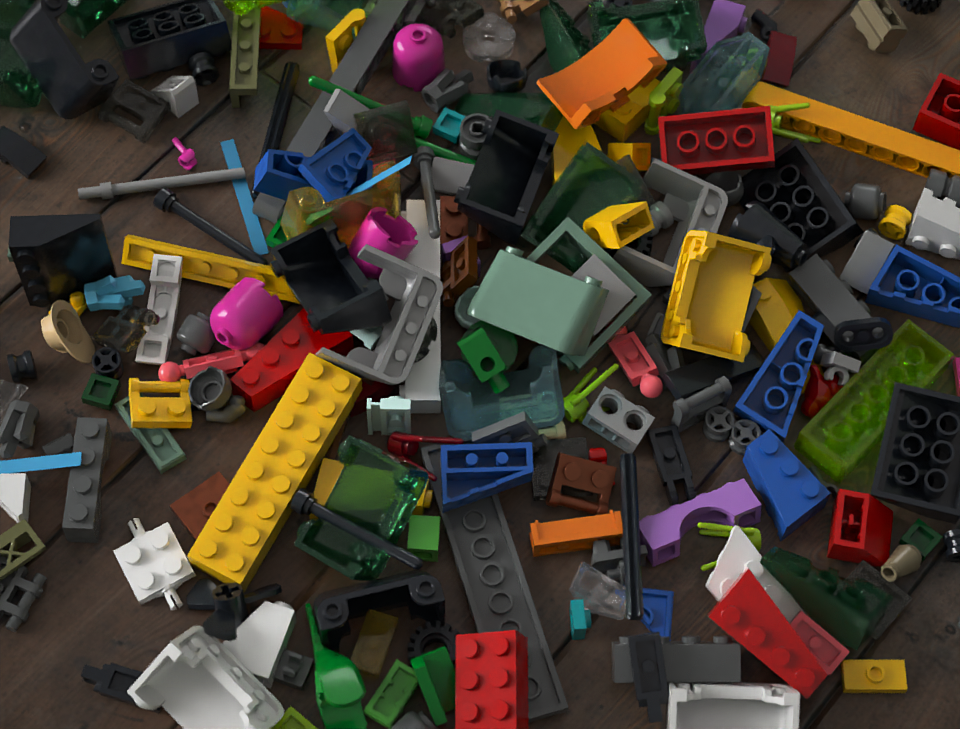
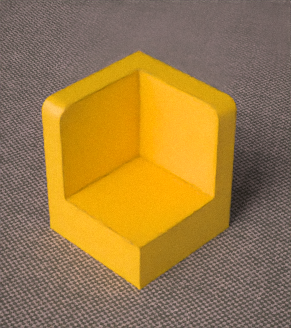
[608,143,651,171]

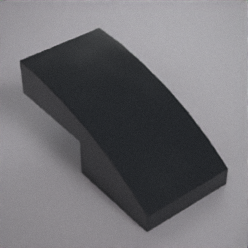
[0,126,47,179]

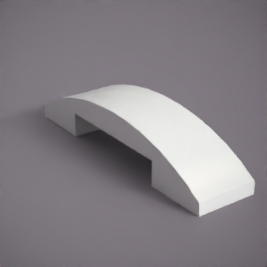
[135,254,183,365]

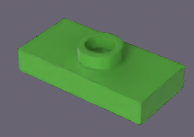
[363,659,419,729]

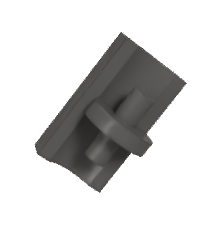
[590,537,648,586]

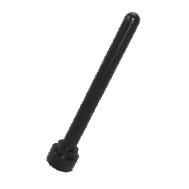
[153,187,268,265]
[290,488,424,570]

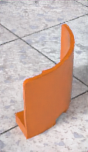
[536,18,668,130]

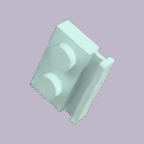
[367,396,411,435]

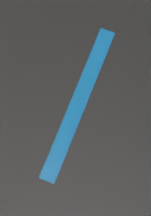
[220,139,269,255]
[301,155,412,227]
[0,452,82,474]

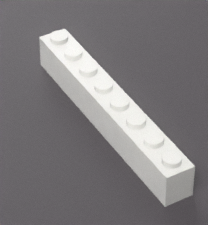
[399,200,441,413]

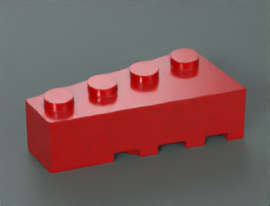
[230,308,354,412]
[707,567,827,699]

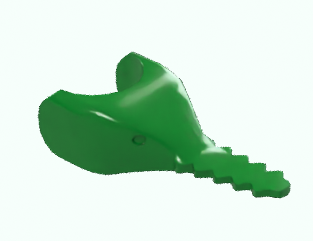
[305,603,367,729]

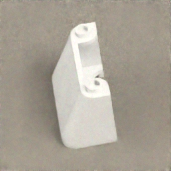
[127,625,284,729]
[666,682,800,729]

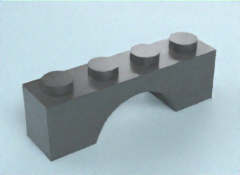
[62,417,112,543]

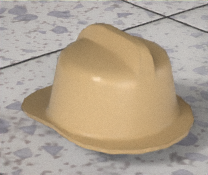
[41,300,96,363]

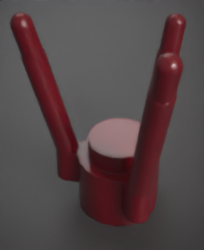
[387,431,464,482]

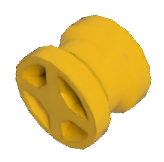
[878,205,913,240]

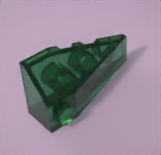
[539,0,592,73]
[760,546,893,650]

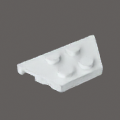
[705,525,804,623]

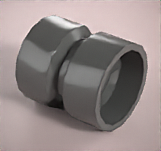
[459,113,490,161]
[925,168,960,208]

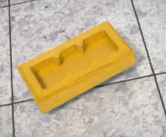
[840,660,908,693]

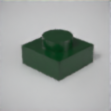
[81,373,121,411]
[899,518,943,562]

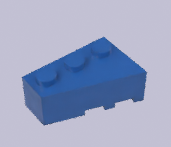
[742,429,831,541]
[440,442,534,513]

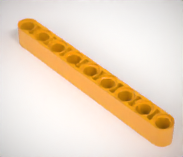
[741,81,960,178]

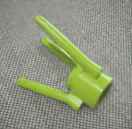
[768,103,821,143]
[559,364,619,424]
[697,522,761,571]

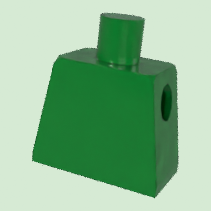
[456,327,510,394]

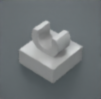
[820,352,862,386]

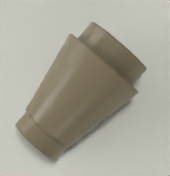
[881,544,922,582]

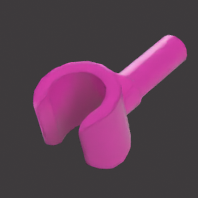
[172,137,197,170]

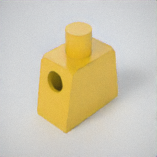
[583,201,655,249]

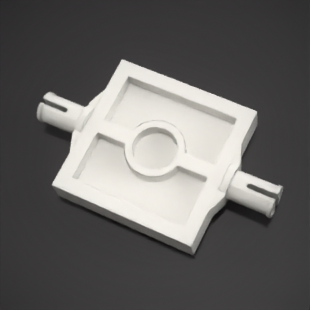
[113,518,196,611]

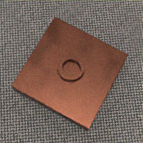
[170,472,230,541]

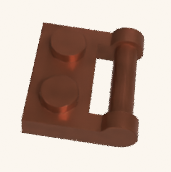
[440,196,491,250]
[546,452,617,515]

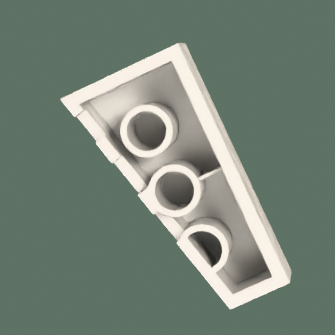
[905,187,960,260]

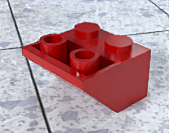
[827,489,894,567]

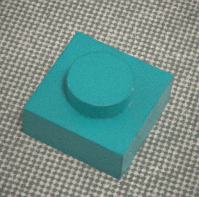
[432,107,466,144]
[569,599,591,640]

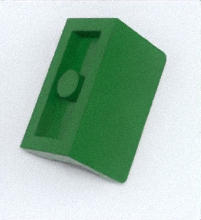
[410,647,456,726]

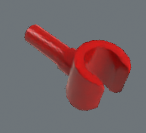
[588,447,616,486]

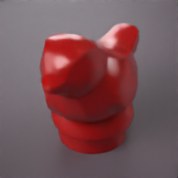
[801,364,844,420]

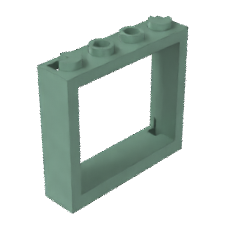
[527,217,652,374]

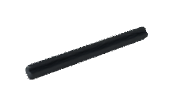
[251,61,300,199]
[620,453,644,621]

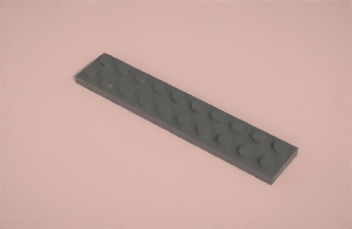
[420,435,569,722]

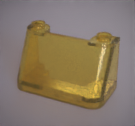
[280,160,401,248]

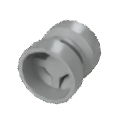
[648,201,674,236]

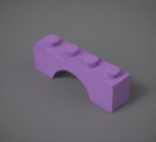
[639,478,761,567]

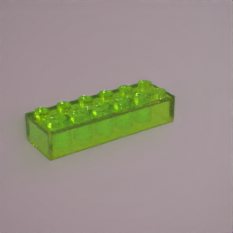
[794,319,955,484]

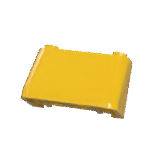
[661,230,772,362]

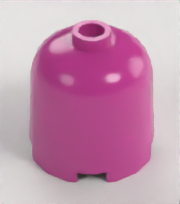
[392,23,445,92]
[348,207,418,280]
[210,277,284,350]

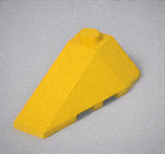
[749,278,824,395]

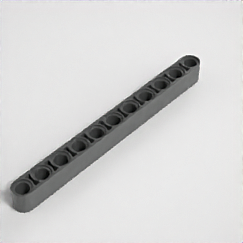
[253,0,417,224]

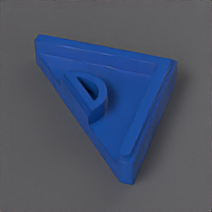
[616,585,674,641]

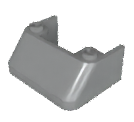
[612,158,728,287]
[315,244,443,385]

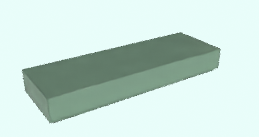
[114,393,187,474]

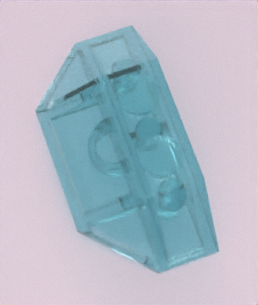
[679,32,770,115]

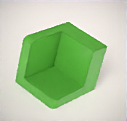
[407,515,440,562]

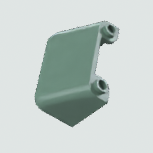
[467,245,609,356]

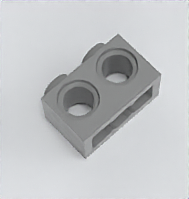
[582,386,655,453]

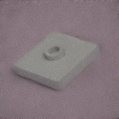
[571,254,636,336]

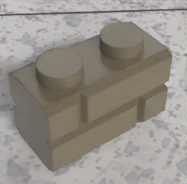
[850,0,908,53]

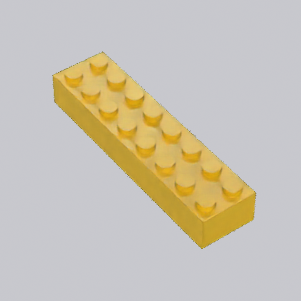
[187,352,362,593]

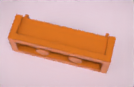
[529,510,623,557]

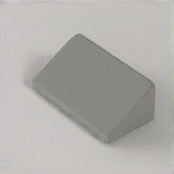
[431,157,475,196]
[839,230,895,294]

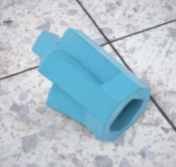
[84,275,146,312]

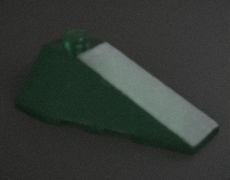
[453,93,563,132]

